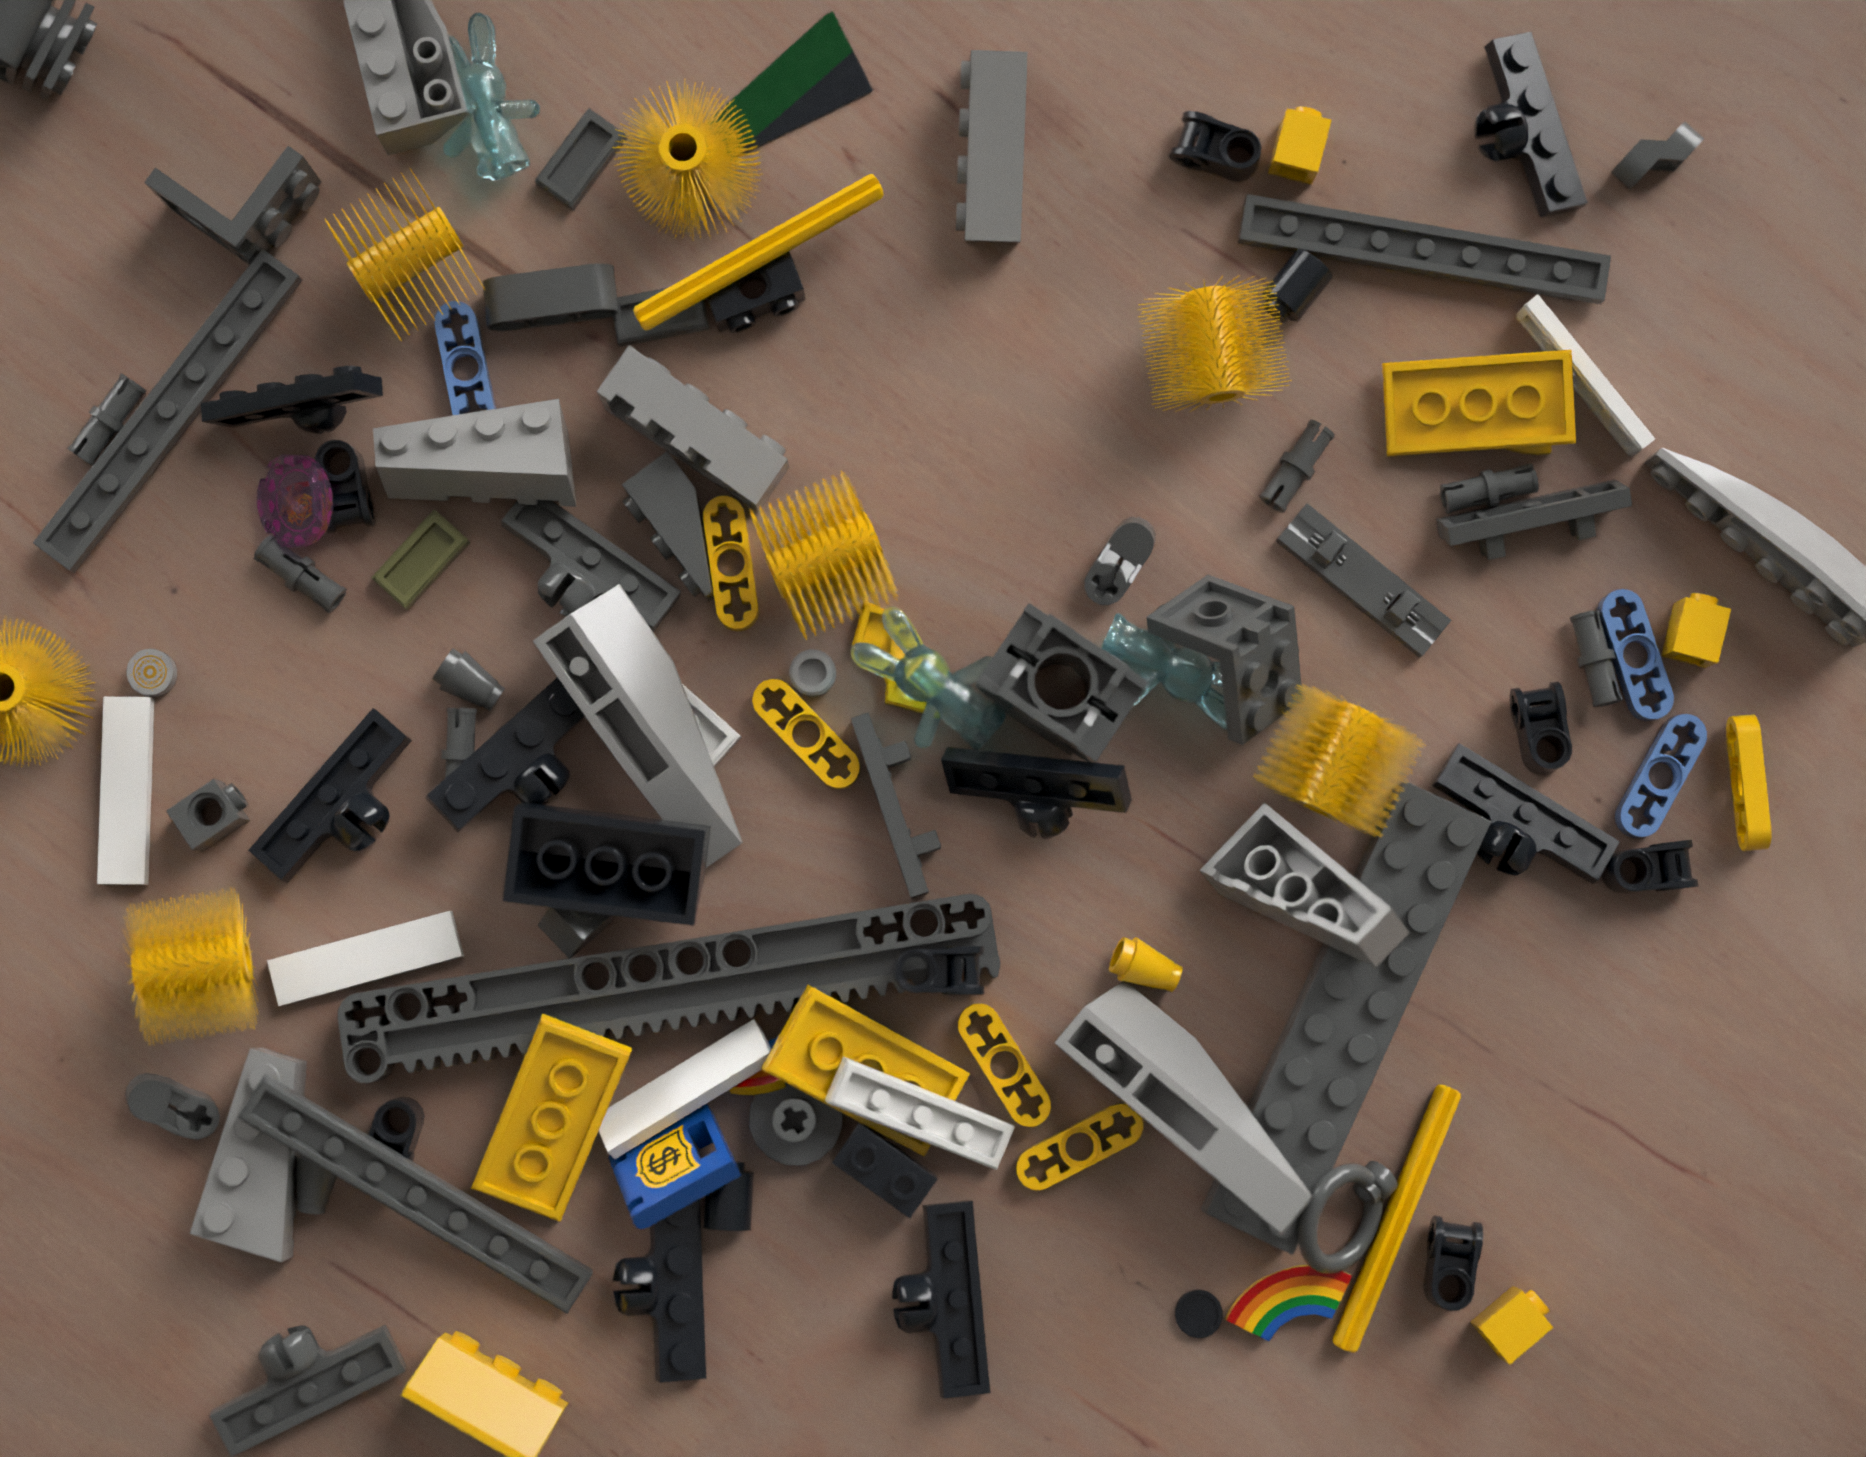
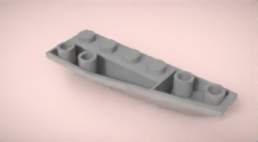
[343,0,469,156]
[1644,448,1866,647]
[533,584,743,868]
[1054,982,1313,1235]

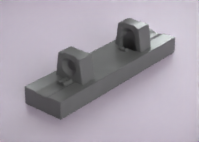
[1436,480,1632,560]
[1276,503,1452,658]
[851,712,941,899]

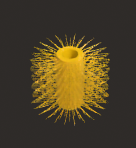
[612,79,763,241]
[324,167,485,341]
[1137,275,1292,412]
[750,471,898,640]
[0,616,97,767]
[1253,684,1426,837]
[123,888,259,1045]

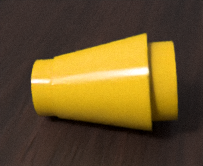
[1109,937,1183,992]

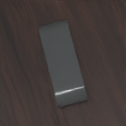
[483,263,618,331]

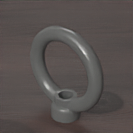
[1298,1161,1398,1274]

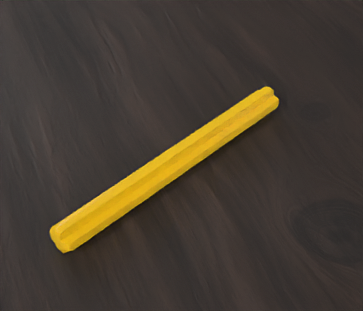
[633,174,884,331]
[1332,1084,1461,1353]

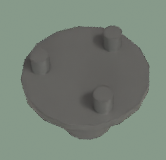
[749,1083,843,1165]

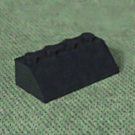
[503,802,711,926]

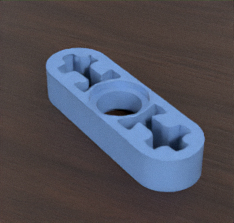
[434,301,496,416]
[1597,589,1674,721]
[1615,714,1707,838]

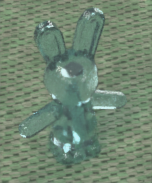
[443,13,540,180]
[1101,604,1227,730]
[851,606,1006,750]

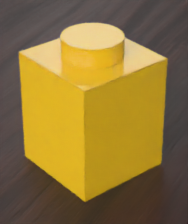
[1268,107,1332,185]
[1661,593,1731,668]
[1470,1286,1553,1365]

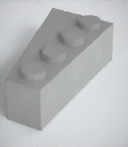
[956,50,1028,242]
[597,346,789,512]
[189,1047,307,1262]

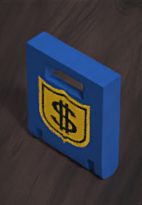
[608,1103,741,1229]

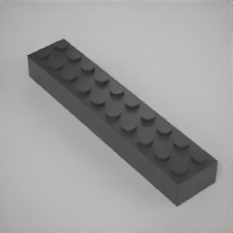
[1200,781,1491,1255]

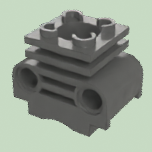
[0,0,97,102]
[975,603,1149,762]

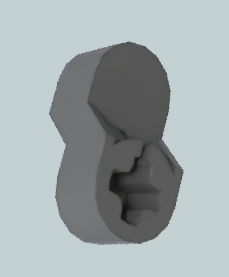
[1611,121,1704,190]
[1085,517,1156,605]
[125,1073,220,1139]

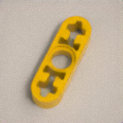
[703,496,759,631]
[752,679,860,789]
[1726,714,1772,851]
[958,1003,1051,1127]
[1016,1103,1143,1190]

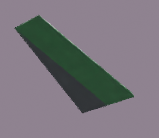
[708,11,874,161]

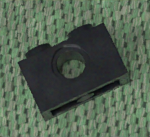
[697,251,806,333]
[832,1122,938,1218]

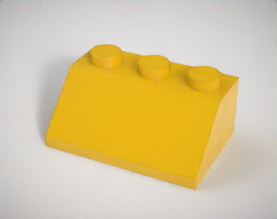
[401,1331,569,1457]

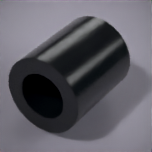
[1262,249,1333,323]
[704,1161,754,1231]

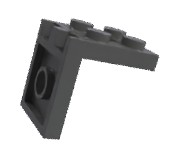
[144,146,321,265]
[1146,575,1303,745]

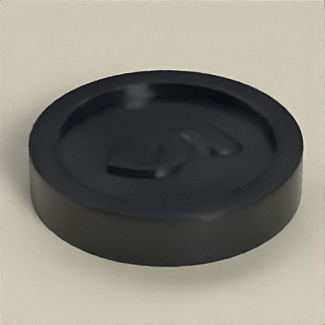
[1175,1289,1223,1338]

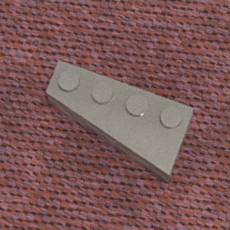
[373,399,577,507]
[1199,803,1410,967]

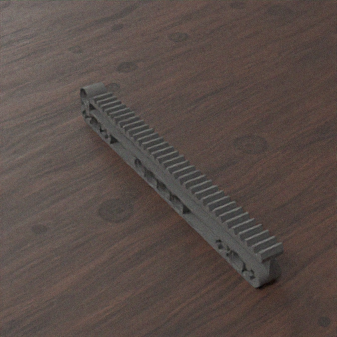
[338,894,1001,1083]

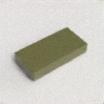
[371,509,471,610]

